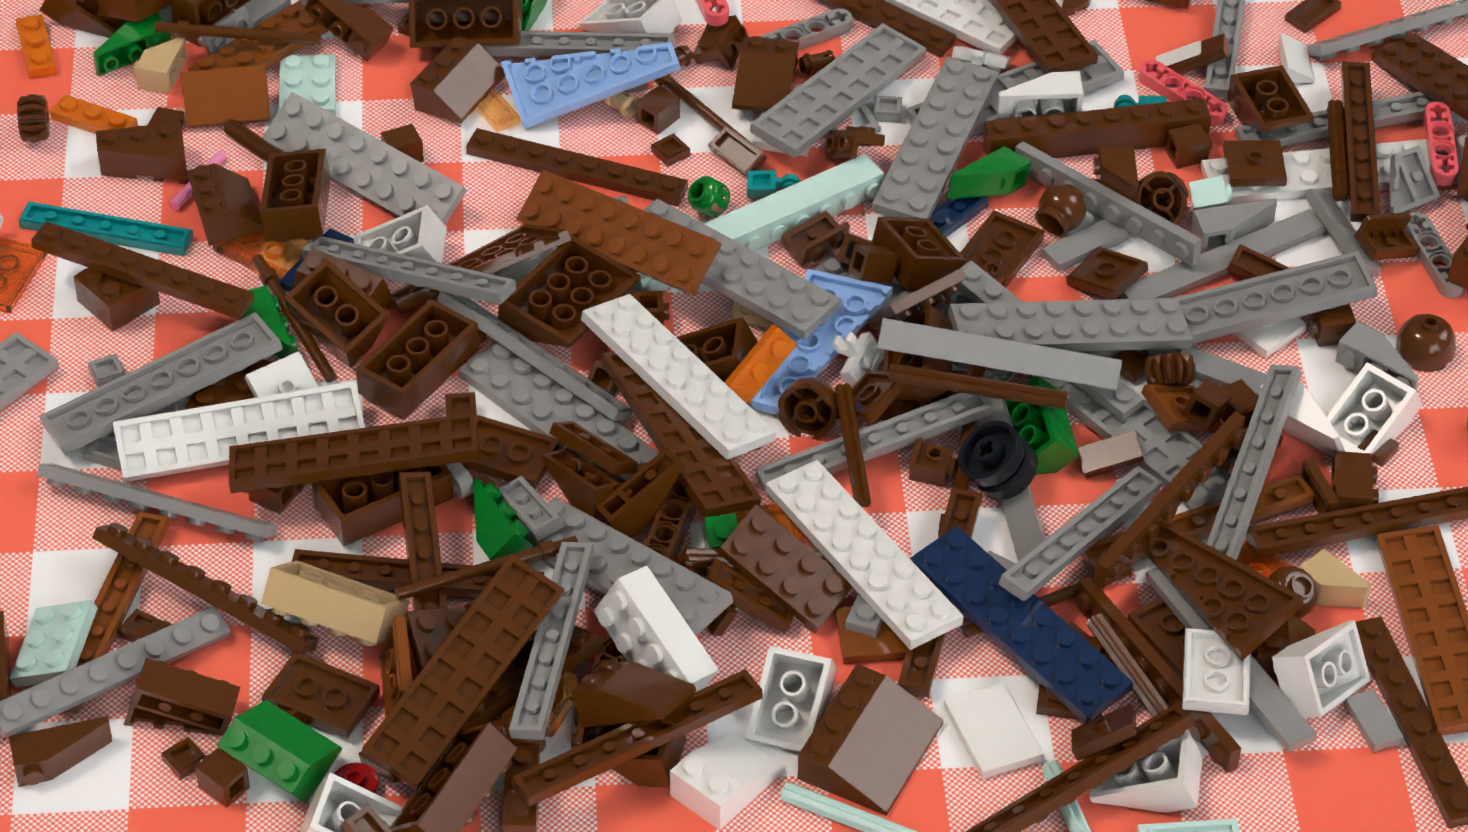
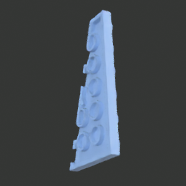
[501,42,681,129]
[752,269,893,415]

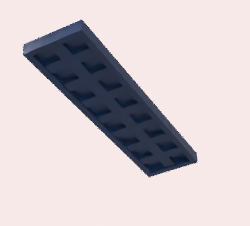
[910,526,1134,724]

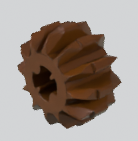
[17,94,50,143]
[1144,352,1196,385]

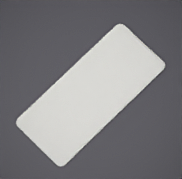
[1156,41,1201,66]

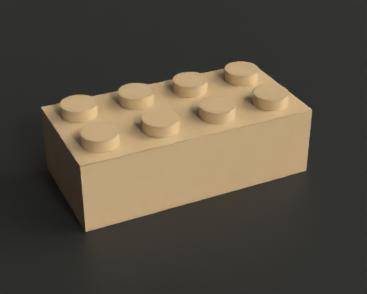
[261,560,410,647]

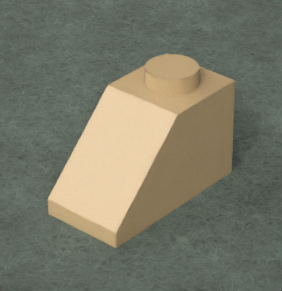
[133,37,188,94]
[1298,549,1371,608]

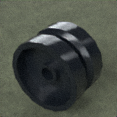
[958,420,1038,501]

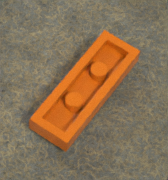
[15,14,57,79]
[50,94,138,134]
[724,324,797,403]

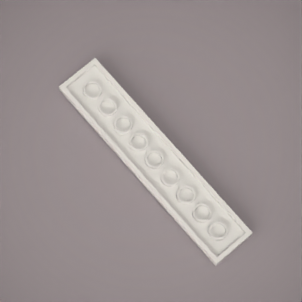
[1200,135,1468,205]

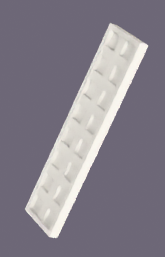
[884,0,1018,55]
[581,294,777,460]
[113,381,365,482]
[765,460,963,650]

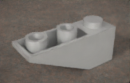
[1191,198,1277,254]
[1335,321,1419,391]

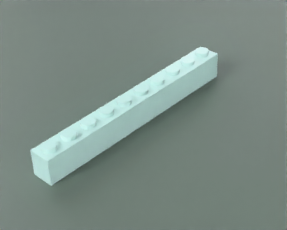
[632,154,884,292]

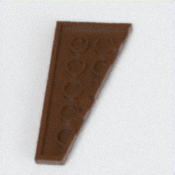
[386,224,571,313]
[1142,522,1303,661]

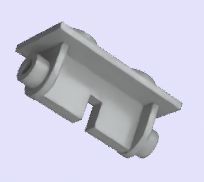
[197,5,255,55]

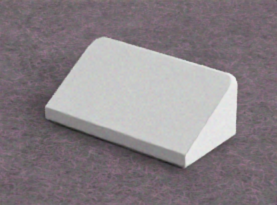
[1278,33,1314,83]

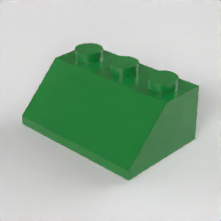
[1005,376,1080,475]
[216,700,343,804]

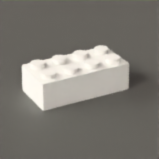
[594,566,719,692]

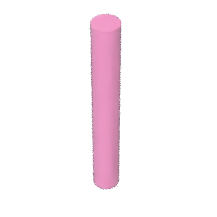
[169,150,227,210]

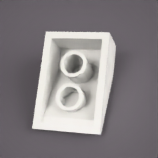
[579,0,682,34]
[996,71,1084,120]
[354,205,447,263]
[1327,362,1423,453]
[1260,380,1345,457]
[1272,620,1371,718]
[745,646,838,752]
[1089,732,1203,813]
[670,733,785,830]
[300,772,403,832]

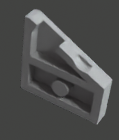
[1389,145,1441,214]

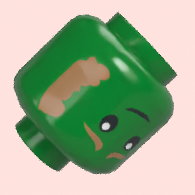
[688,176,730,217]

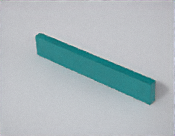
[18,202,193,256]

